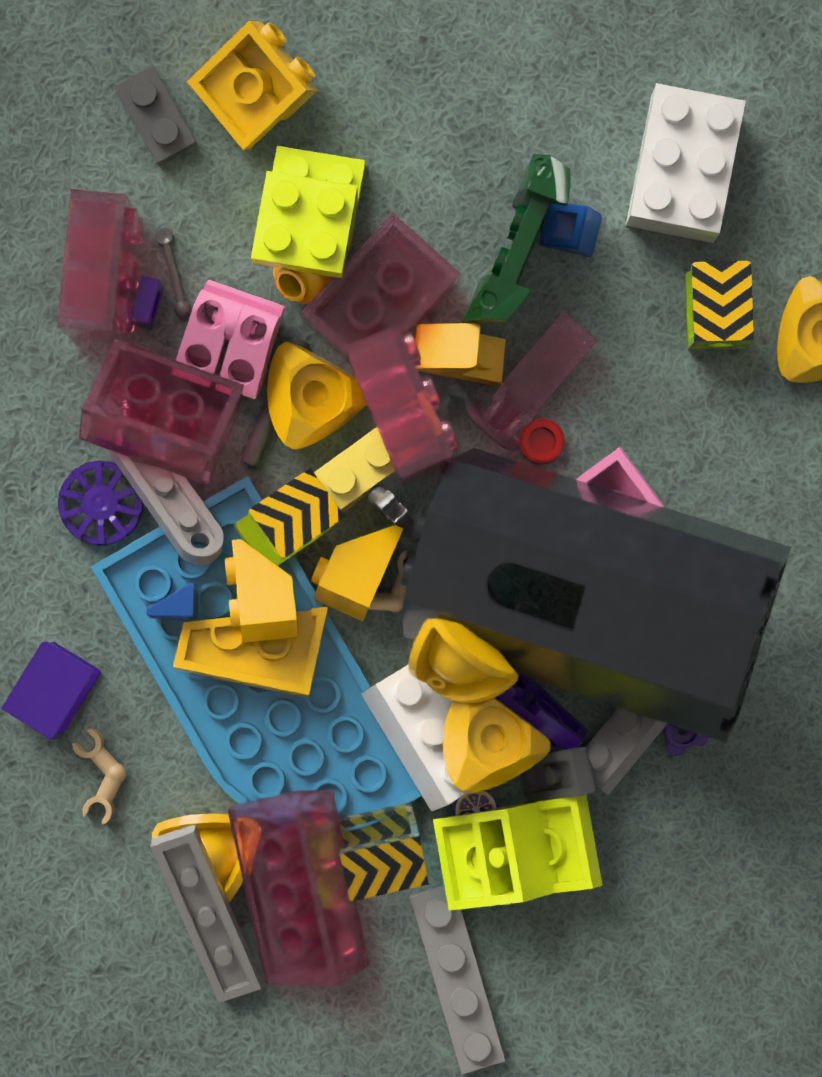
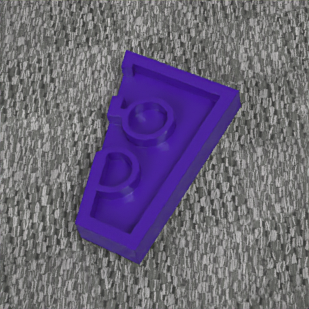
[496,674,588,749]

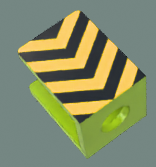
[685,261,754,350]
[234,468,345,566]

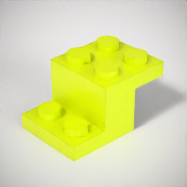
[251,146,365,278]
[433,795,603,911]

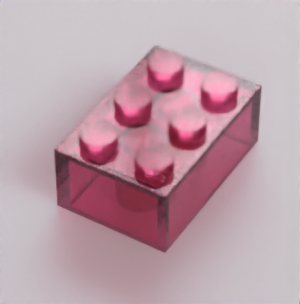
[57,189,143,344]
[300,213,461,381]
[345,324,458,486]
[79,339,244,485]

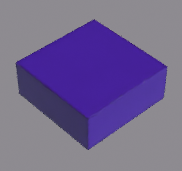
[130,275,164,330]

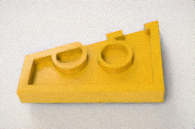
[173,606,328,698]

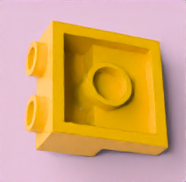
[187,21,318,150]

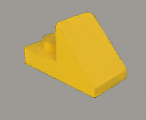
[412,323,506,386]

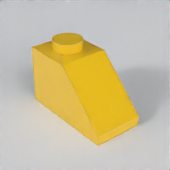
[310,525,404,621]

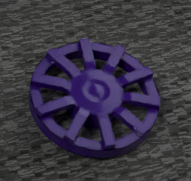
[58,461,144,546]

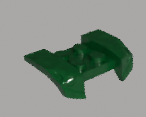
[462,154,571,324]

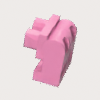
[173,280,286,399]

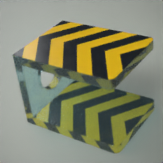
[333,802,429,901]

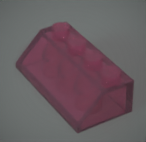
[227,790,370,986]

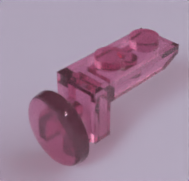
[467,310,598,452]

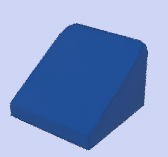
[540,203,602,257]
[146,583,198,620]

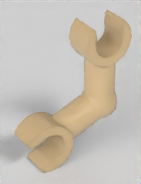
[368,550,408,612]
[72,728,126,825]

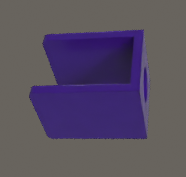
[1,641,100,740]

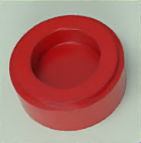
[519,418,565,465]

